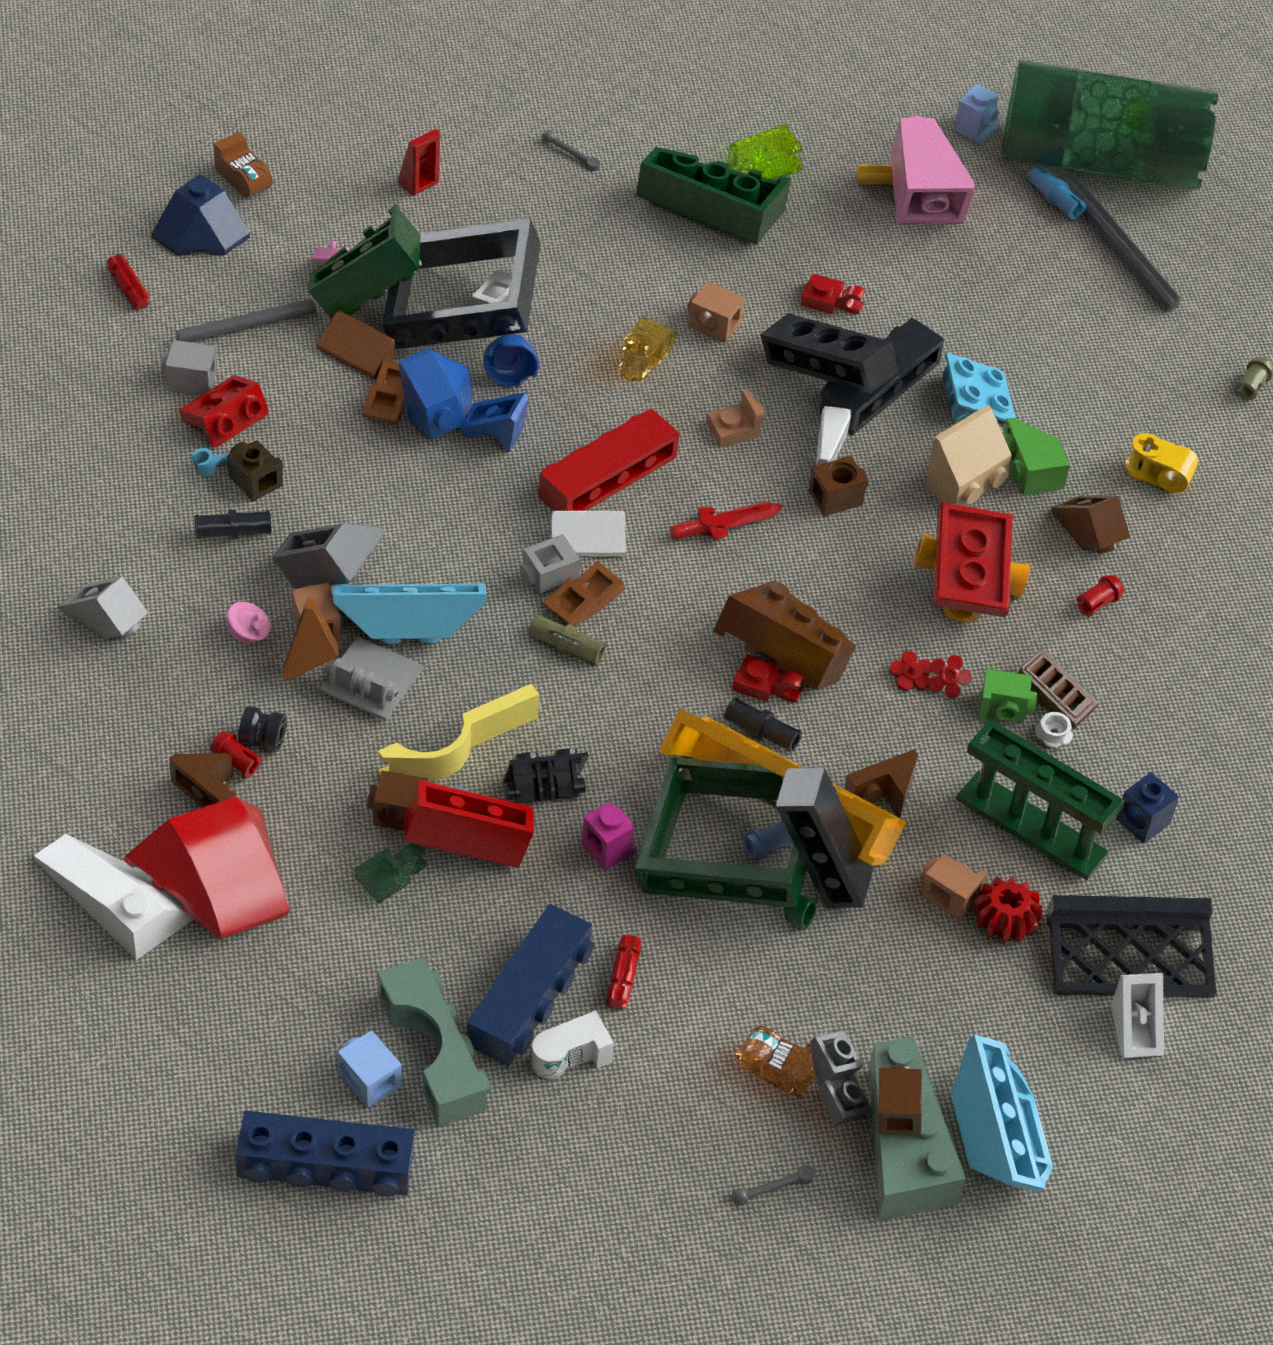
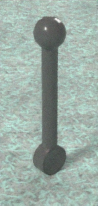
[542,130,600,171]
[732,1165,814,1205]

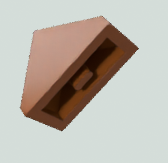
[281,597,339,680]

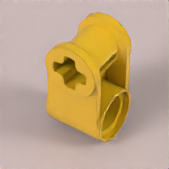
[1124,433,1198,494]

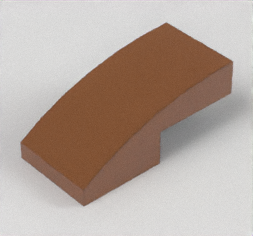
[362,360,406,425]
[543,561,625,626]

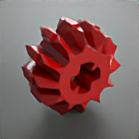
[973,875,1043,945]

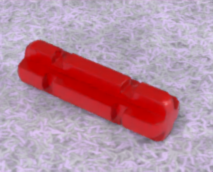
[107,254,150,310]
[606,934,642,1010]

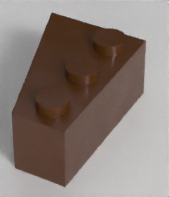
[713,580,856,690]

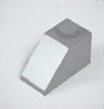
[60,576,148,639]

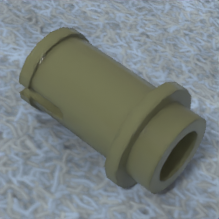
[1236,357,1273,400]

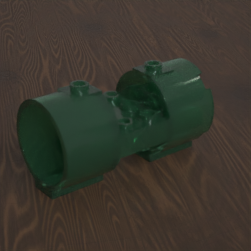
[1001,59,1218,191]

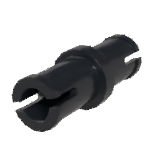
[194,510,272,540]
[724,697,802,753]

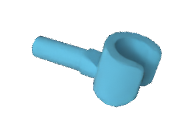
[192,448,230,477]

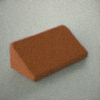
[317,311,395,379]

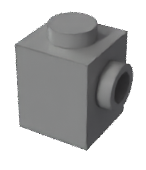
[161,340,217,395]

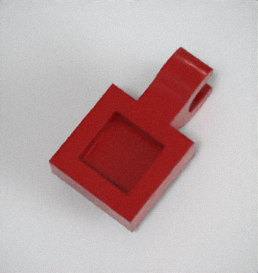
[801,273,865,314]
[732,654,803,703]

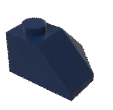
[152,174,250,255]

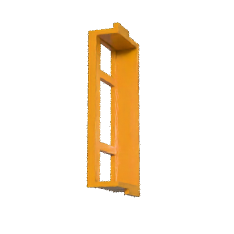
[659,708,907,866]

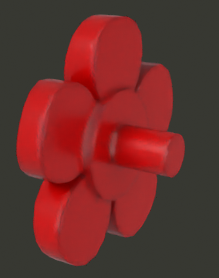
[889,651,931,691]
[928,655,972,698]

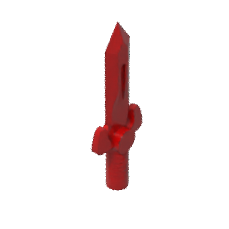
[670,501,784,541]

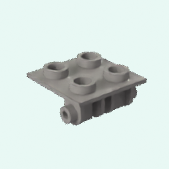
[319,636,424,720]

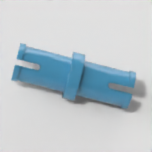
[1028,165,1086,220]

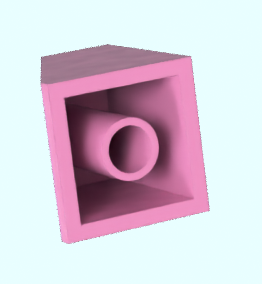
[890,116,975,223]

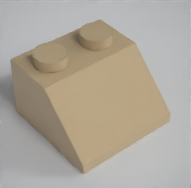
[925,405,1012,506]

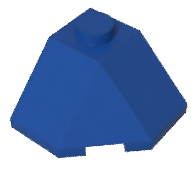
[398,348,473,439]

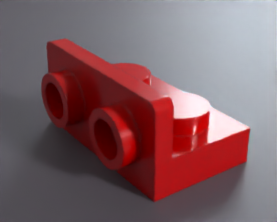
[179,375,269,447]

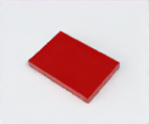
[933,502,1013,617]

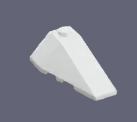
[34,834,194,960]

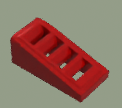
[399,128,440,196]

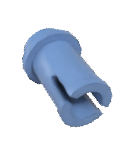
[743,821,794,860]

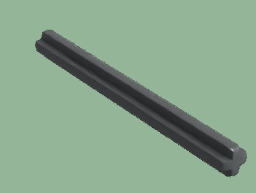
[1060,171,1181,311]

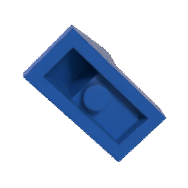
[459,392,529,452]

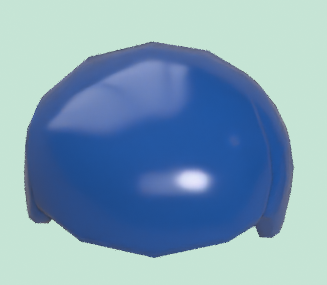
[483,334,540,387]

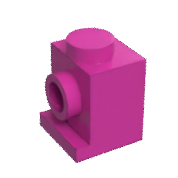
[581,802,637,871]

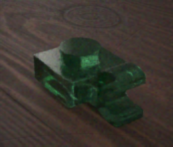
[354,843,427,904]

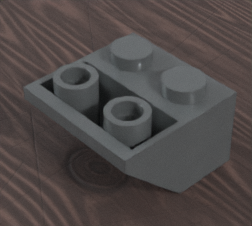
[272,523,385,589]

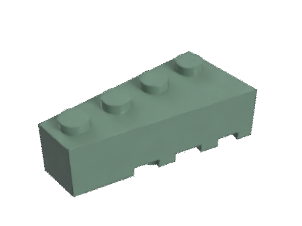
[868,1036,966,1221]

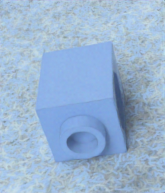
[337,1030,402,1109]

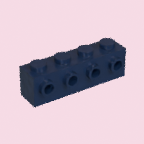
[466,903,594,1066]
[236,1110,415,1197]

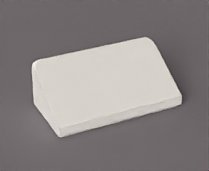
[550,511,626,557]

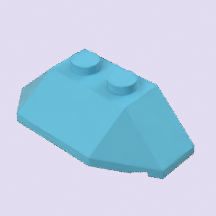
[333,583,487,644]
[951,1034,1053,1192]

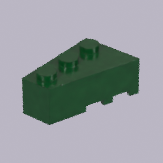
[308,205,421,319]

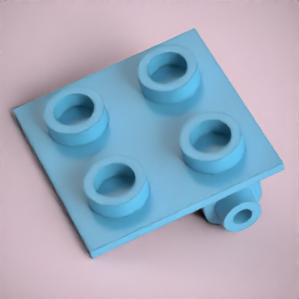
[942,352,1016,423]

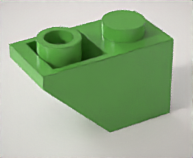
[1003,418,1070,495]

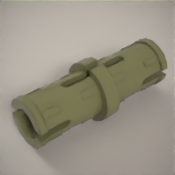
[528,614,606,665]

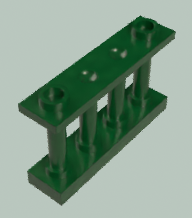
[956,719,1124,880]

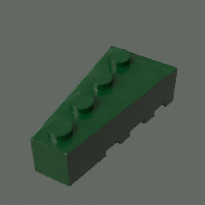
[636,147,791,245]

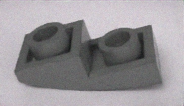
[811,1030,873,1126]

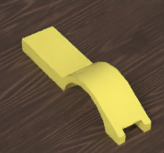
[378,684,539,782]

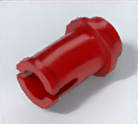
[1076,575,1124,617]
[210,731,262,778]

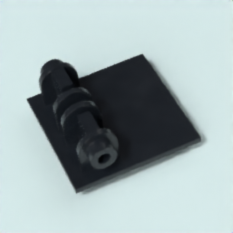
[503,748,589,804]

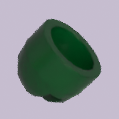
[783,895,817,929]

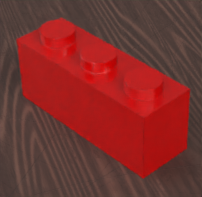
[404,780,534,868]

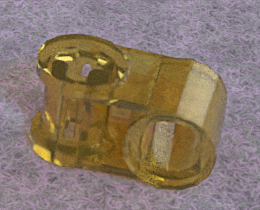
[619,316,676,381]

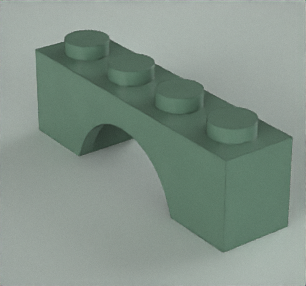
[378,957,491,1127]

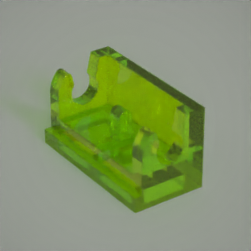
[727,124,803,180]

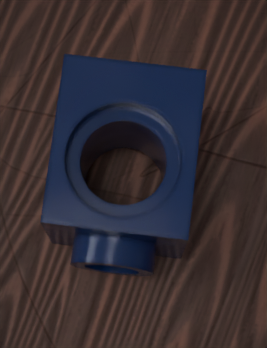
[1116,772,1179,844]

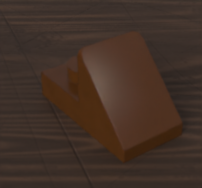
[844,749,918,818]
[169,753,236,808]

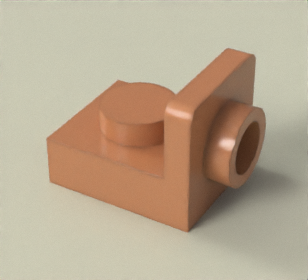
[706,389,765,447]

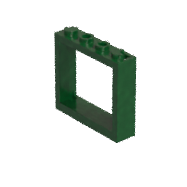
[635,758,807,908]

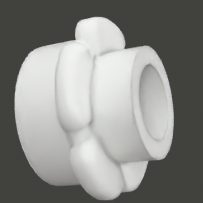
[1035,712,1073,748]

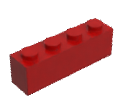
[538,408,680,511]

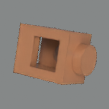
[921,853,988,921]

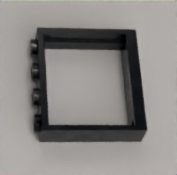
[382,218,541,349]

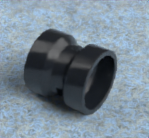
[238,706,287,752]

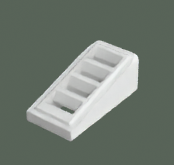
[816,406,851,466]

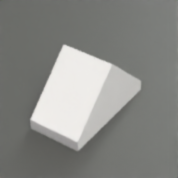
[1111,973,1164,1058]

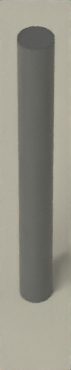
[176,299,315,342]

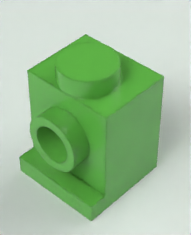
[978,668,1037,723]

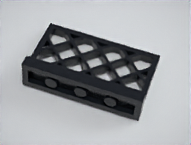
[1046,895,1217,998]

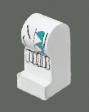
[531,1011,614,1079]

